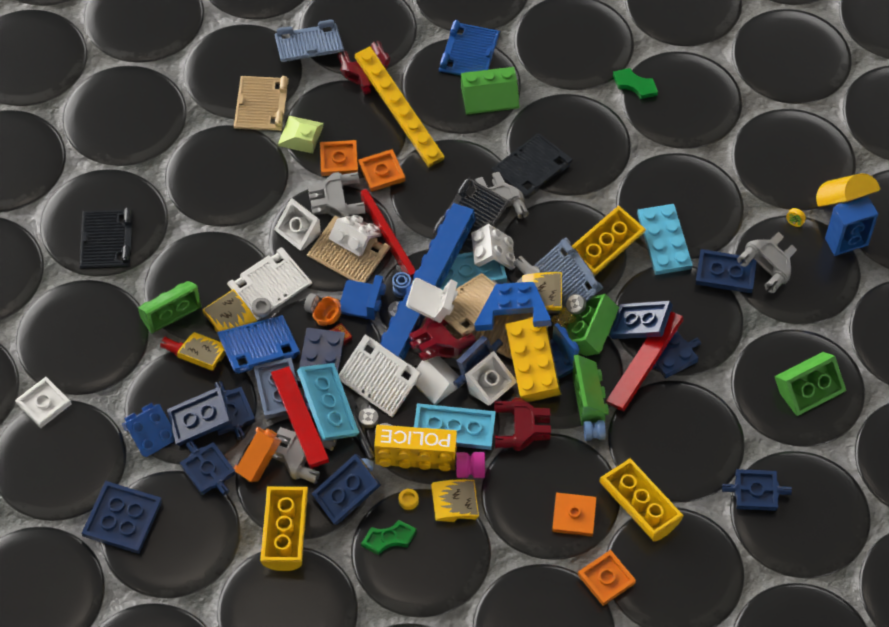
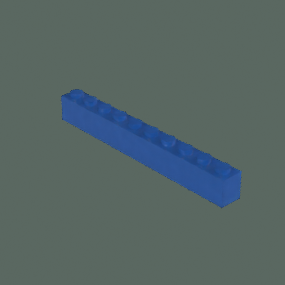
[380,203,476,361]

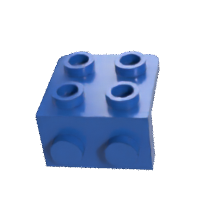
[340,275,386,320]
[550,323,580,380]
[122,403,175,457]

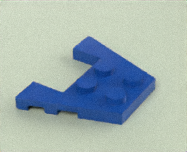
[474,281,551,331]

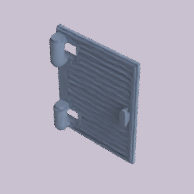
[274,19,344,62]
[534,237,603,321]

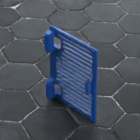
[439,20,500,76]
[217,315,300,374]

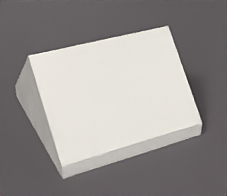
[274,199,321,251]
[465,351,517,405]
[411,356,465,405]

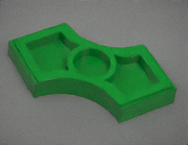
[613,68,658,99]
[361,520,417,555]

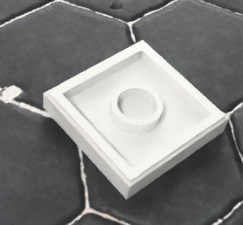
[15,377,71,428]

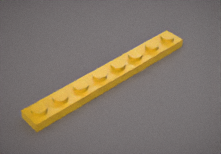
[355,47,444,168]

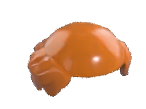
[312,296,341,326]

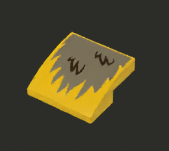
[522,272,562,311]
[202,289,257,332]
[177,332,226,371]
[431,480,479,522]

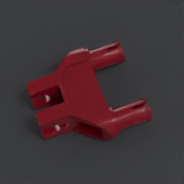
[337,41,390,95]
[409,318,476,361]
[494,398,551,451]

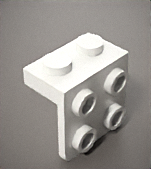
[328,215,382,256]
[471,224,515,270]
[406,278,458,323]

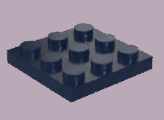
[81,481,162,554]

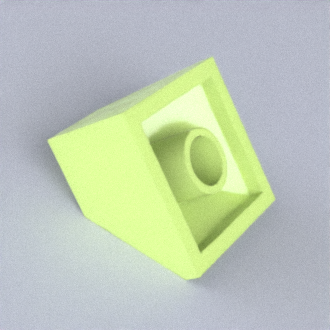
[278,116,323,154]

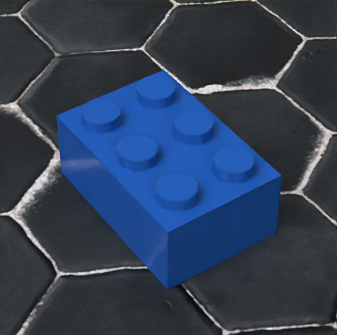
[825,196,878,256]

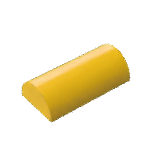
[816,173,880,207]
[567,206,646,275]
[599,458,684,541]
[260,487,308,571]

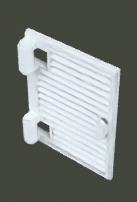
[227,247,313,320]
[339,334,422,418]

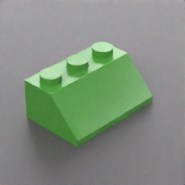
[461,67,520,115]
[138,281,201,334]
[565,294,619,356]
[775,352,846,416]
[572,355,609,426]

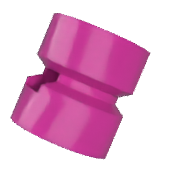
[456,452,485,478]

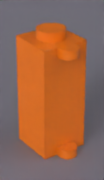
[234,427,282,482]

